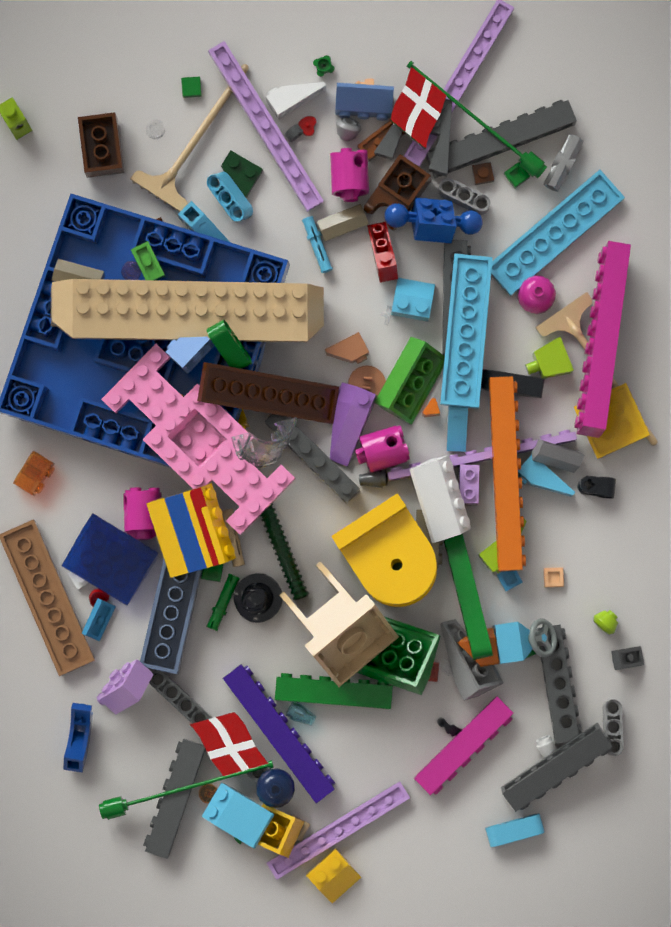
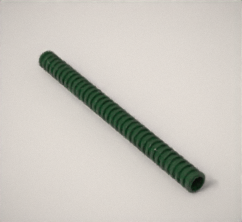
[240,444,309,601]

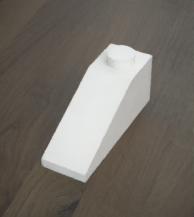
[266,82,326,120]

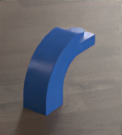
[63,703,93,773]

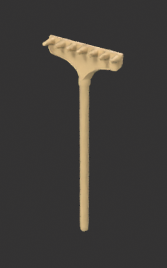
[130,64,249,212]
[535,292,658,446]

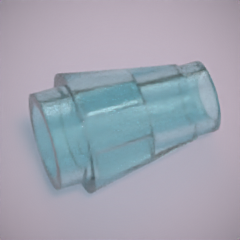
[286,702,316,726]

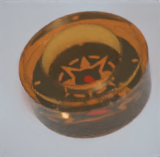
[199,784,217,803]

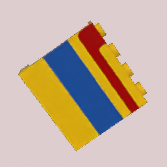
[146,483,236,578]

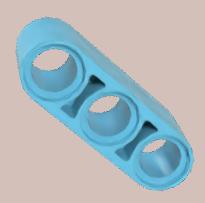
[207,172,253,222]
[485,813,545,847]

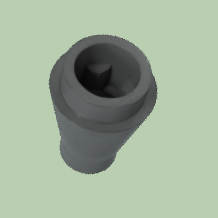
[359,470,388,488]

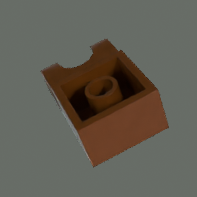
[364,154,432,231]

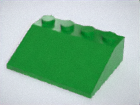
[357,616,441,695]

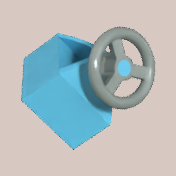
[492,618,557,664]

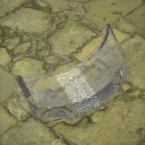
[231,417,297,468]

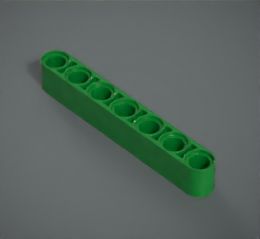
[444,533,493,660]

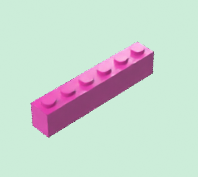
[414,696,513,795]

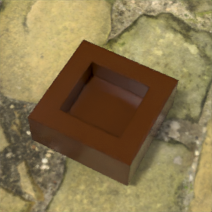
[472,162,494,185]

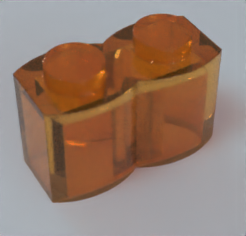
[13,451,55,496]

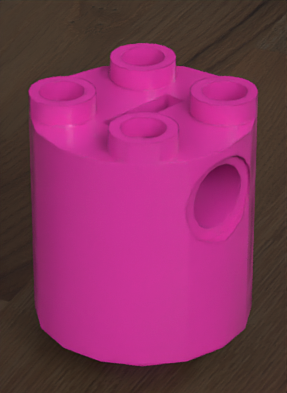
[330,148,369,202]
[355,425,410,473]
[123,487,162,540]

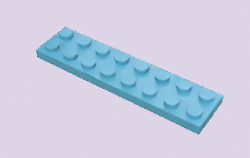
[491,170,625,296]
[440,253,493,409]

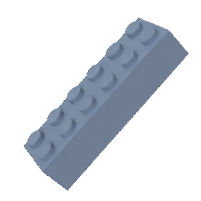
[140,559,203,675]

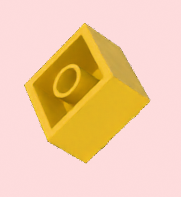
[258,804,304,858]

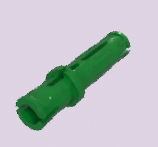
[206,573,240,631]

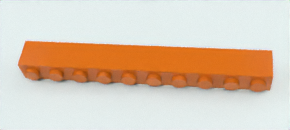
[489,376,526,572]

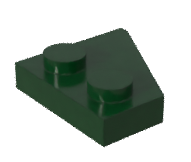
[221,150,263,198]

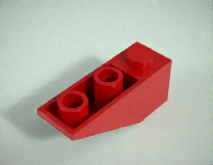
[367,222,398,283]

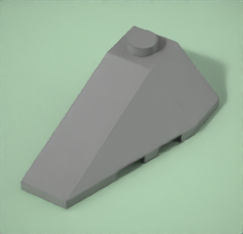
[440,619,503,701]

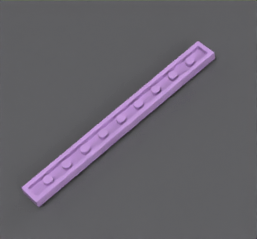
[404,0,514,167]
[208,41,323,212]
[387,430,577,482]

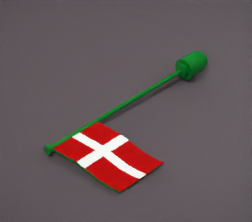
[390,61,547,179]
[99,712,274,820]

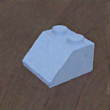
[166,336,214,374]

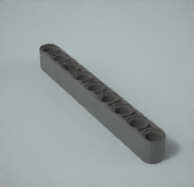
[149,670,268,784]

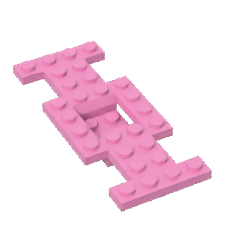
[101,344,296,535]

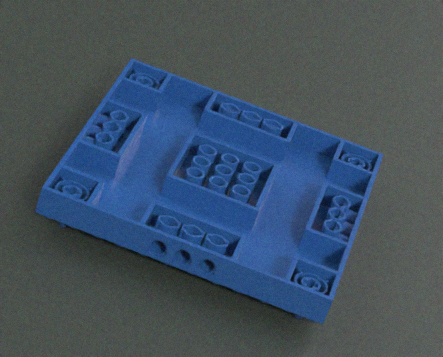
[0,193,290,482]

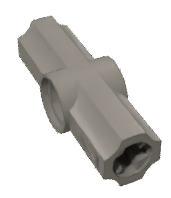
[544,134,584,192]

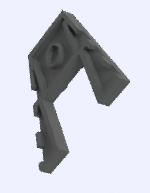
[374,98,452,177]

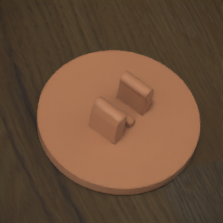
[348,365,386,396]

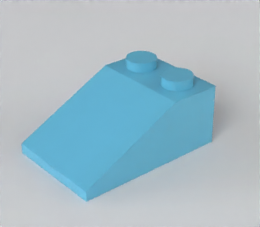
[202,782,275,849]

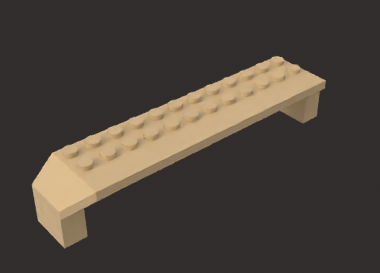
[51,279,324,342]

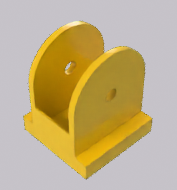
[331,493,437,607]

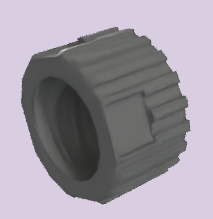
[285,124,304,142]

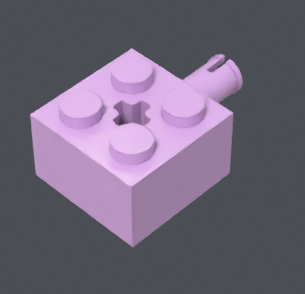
[97,659,153,714]

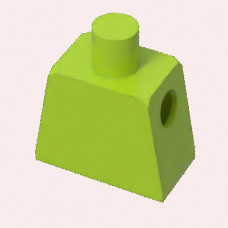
[0,97,33,140]
[525,337,574,379]

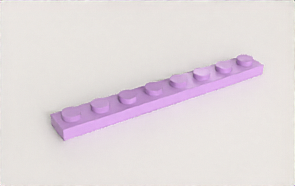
[267,781,410,880]

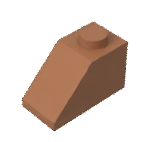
[325,332,369,364]

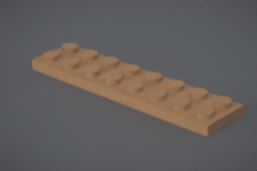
[0,519,96,676]

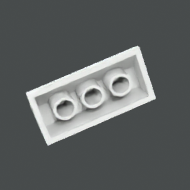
[409,455,471,543]

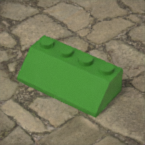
[374,337,445,425]

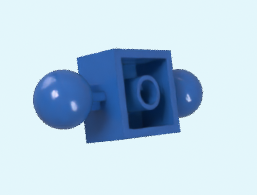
[384,198,483,243]

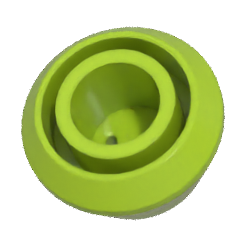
[593,610,618,635]

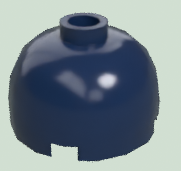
[256,768,295,808]

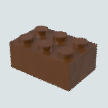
[78,112,124,178]

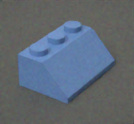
[335,83,394,121]

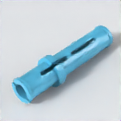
[302,216,333,273]

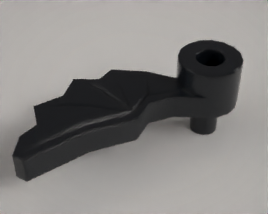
[437,717,462,737]

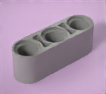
[438,178,490,215]
[602,699,624,756]

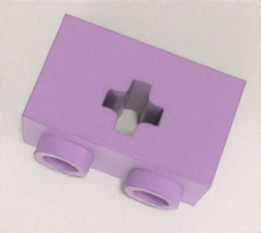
[459,464,479,505]

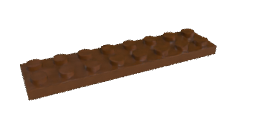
[197,362,339,424]

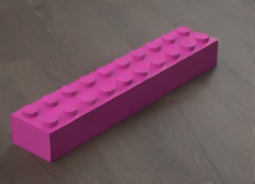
[574,241,631,438]

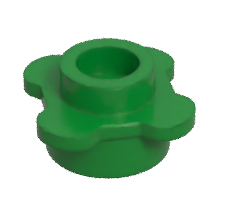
[313,55,334,77]

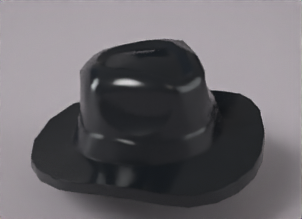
[233,573,283,623]

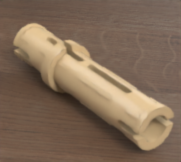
[222,508,245,567]

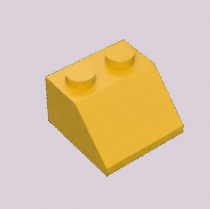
[306,848,361,903]

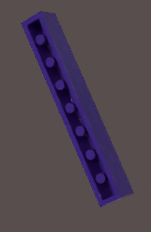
[223,664,336,803]

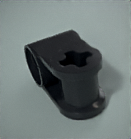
[578,476,616,499]

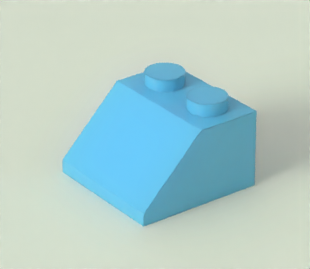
[391,278,435,322]

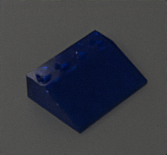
[62,513,159,606]

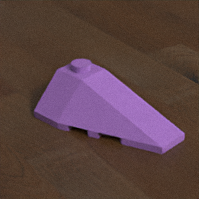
[330,382,377,467]

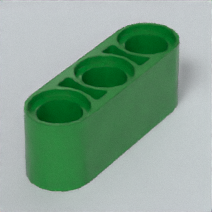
[206,320,252,369]

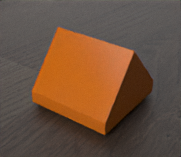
[422,398,440,417]

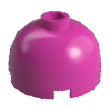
[518,276,556,314]

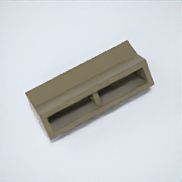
[317,204,369,241]
[52,259,105,281]

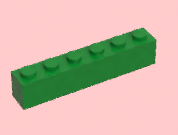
[275,673,393,709]

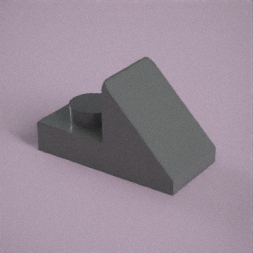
[611,646,644,670]

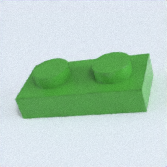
[131,241,166,281]

